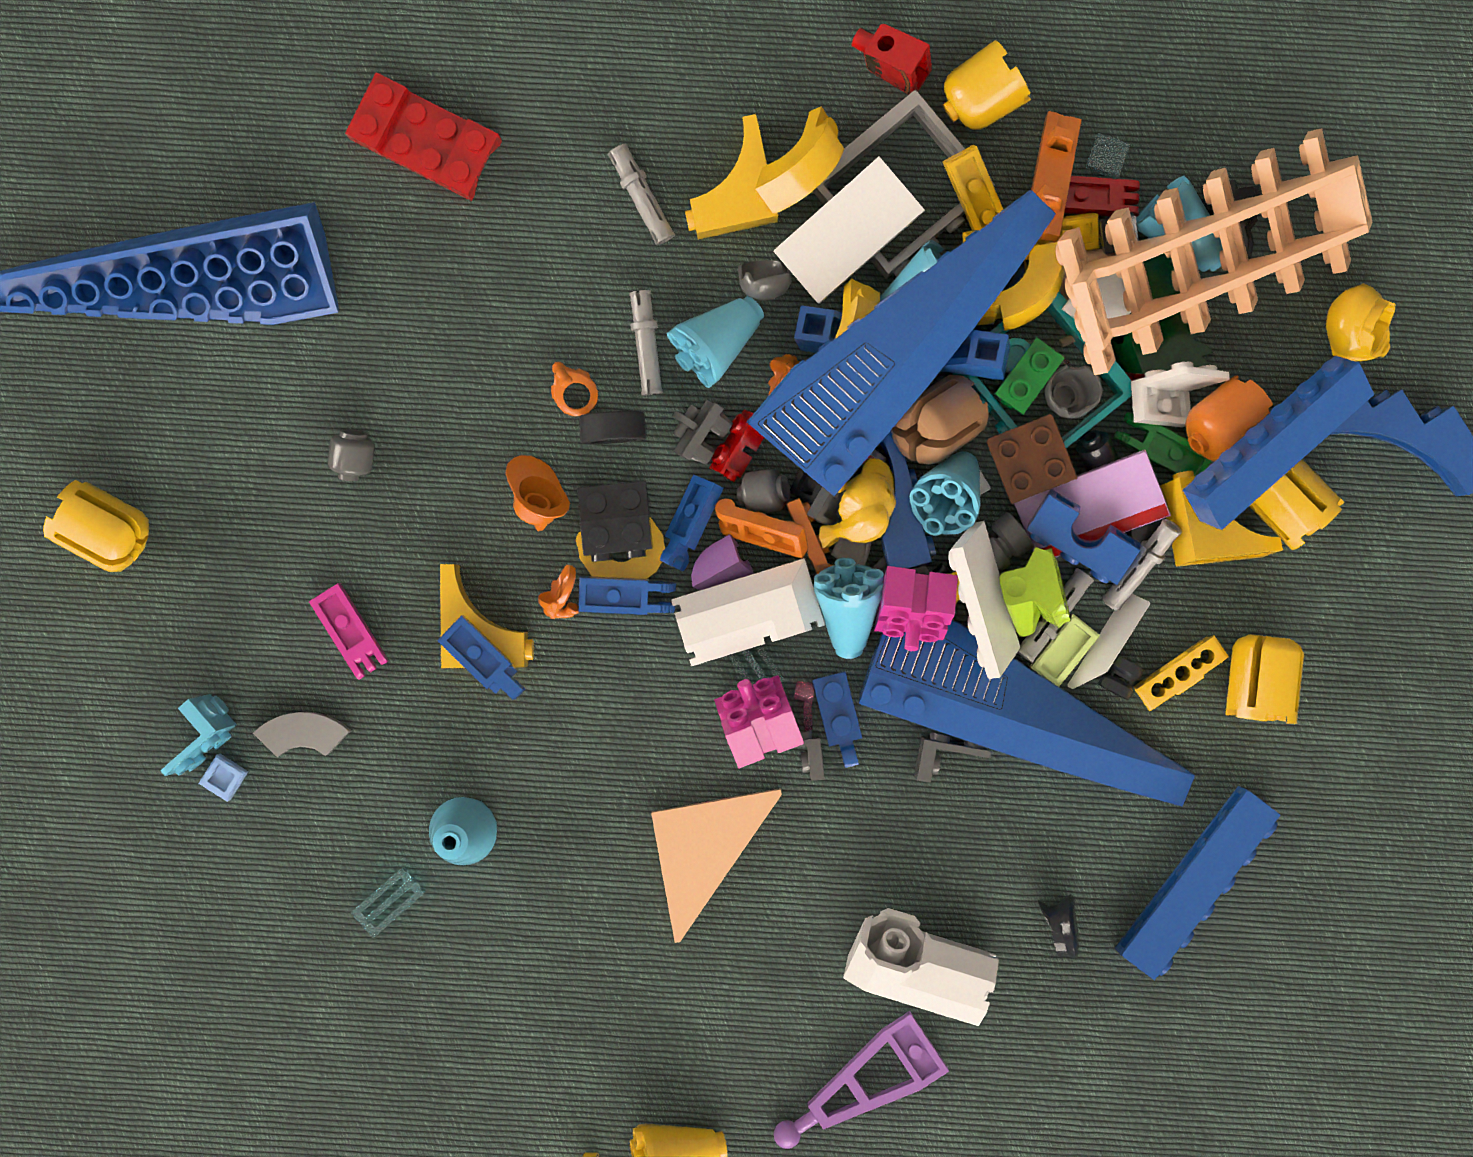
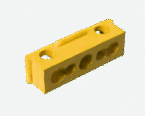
[1133,635,1229,711]

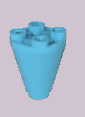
[667,296,764,388]
[909,452,980,536]
[814,558,884,659]

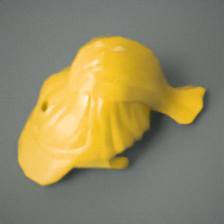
[819,458,896,548]

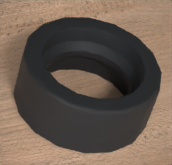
[579,410,646,444]

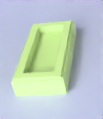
[1029,614,1100,686]

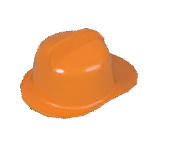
[505,455,570,531]

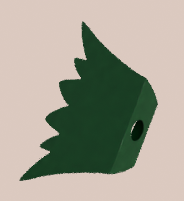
[1110,253,1226,385]

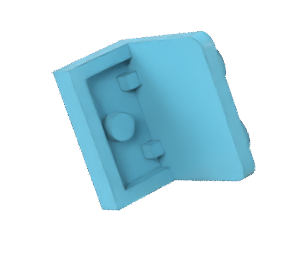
[161,694,237,776]

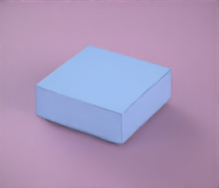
[198,754,249,802]

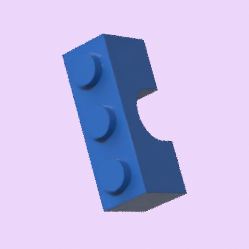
[1027,489,1141,585]

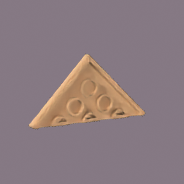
[651,788,782,943]

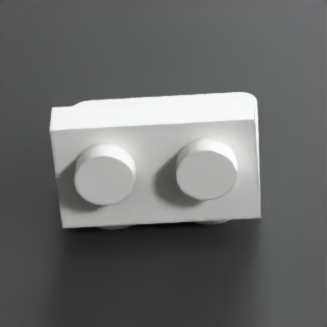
[1131,362,1230,428]

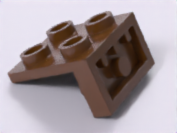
[987,414,1078,504]

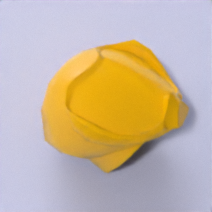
[1326,283,1396,361]

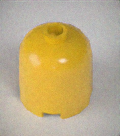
[942,40,1031,130]

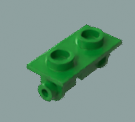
[995,337,1065,415]

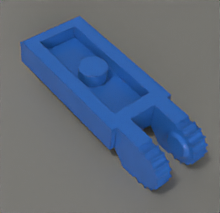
[579,576,676,615]

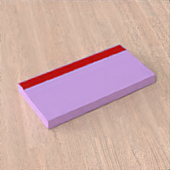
[1014,449,1171,557]

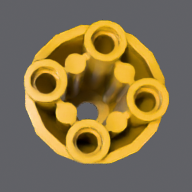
[630,1123,727,1157]

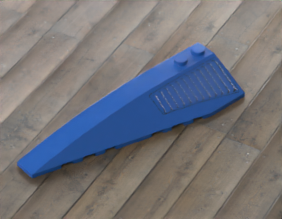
[747,190,1056,496]
[859,620,1195,807]

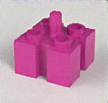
[874,566,958,651]
[714,675,804,768]

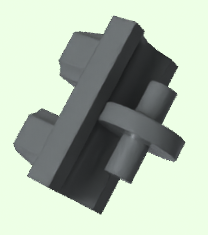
[671,400,733,465]

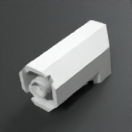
[671,558,825,666]
[843,908,999,1026]

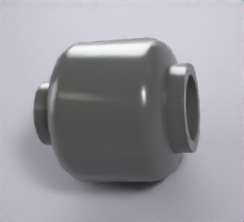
[327,429,375,481]
[737,468,791,514]

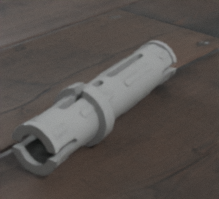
[607,144,675,246]
[629,290,663,396]
[1102,519,1182,611]
[1017,568,1094,663]

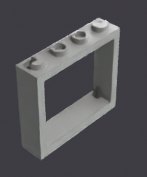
[813,90,995,279]

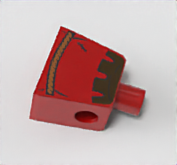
[851,24,932,95]

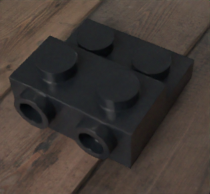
[577,481,653,562]

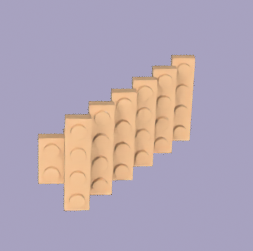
[1056,128,1372,375]

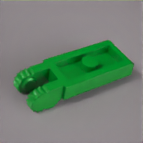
[1113,412,1211,476]

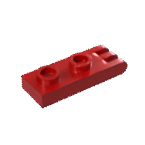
[1064,176,1140,217]

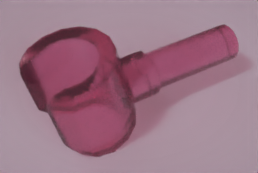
[794,681,814,730]

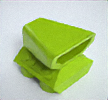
[999,547,1071,637]

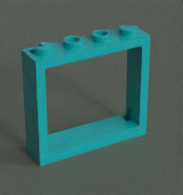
[952,291,1132,448]

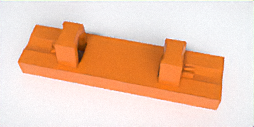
[1031,111,1082,243]

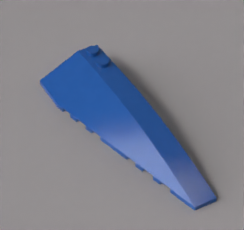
[0,202,339,325]

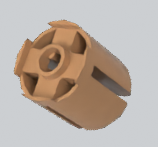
[891,374,989,465]

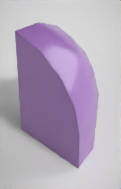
[691,534,754,590]

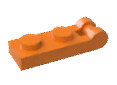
[715,499,808,559]

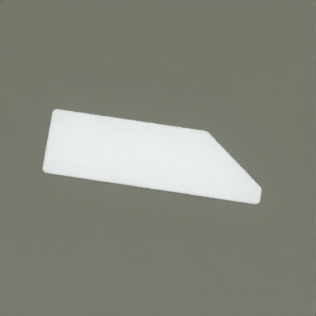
[1068,594,1150,689]

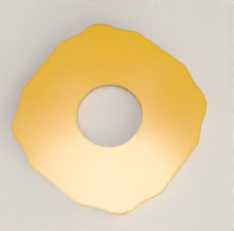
[576,517,666,579]

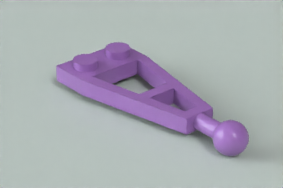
[773,1011,949,1149]

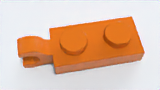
[785,498,833,575]

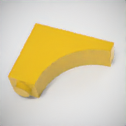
[685,114,778,240]
[1160,471,1283,567]
[440,564,534,668]

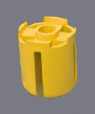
[1249,459,1345,550]
[43,480,149,572]
[1225,634,1304,724]

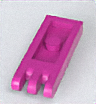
[309,583,388,680]

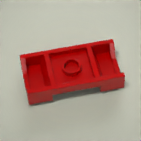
[345,72,502,201]

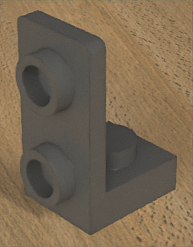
[775,730,825,781]
[914,732,992,783]

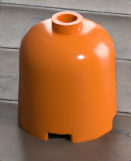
[1185,376,1273,461]

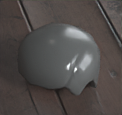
[738,260,791,301]
[1044,365,1103,419]

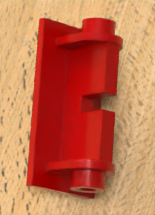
[709,410,764,482]

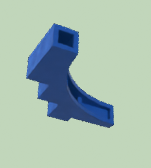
[1330,389,1473,496]

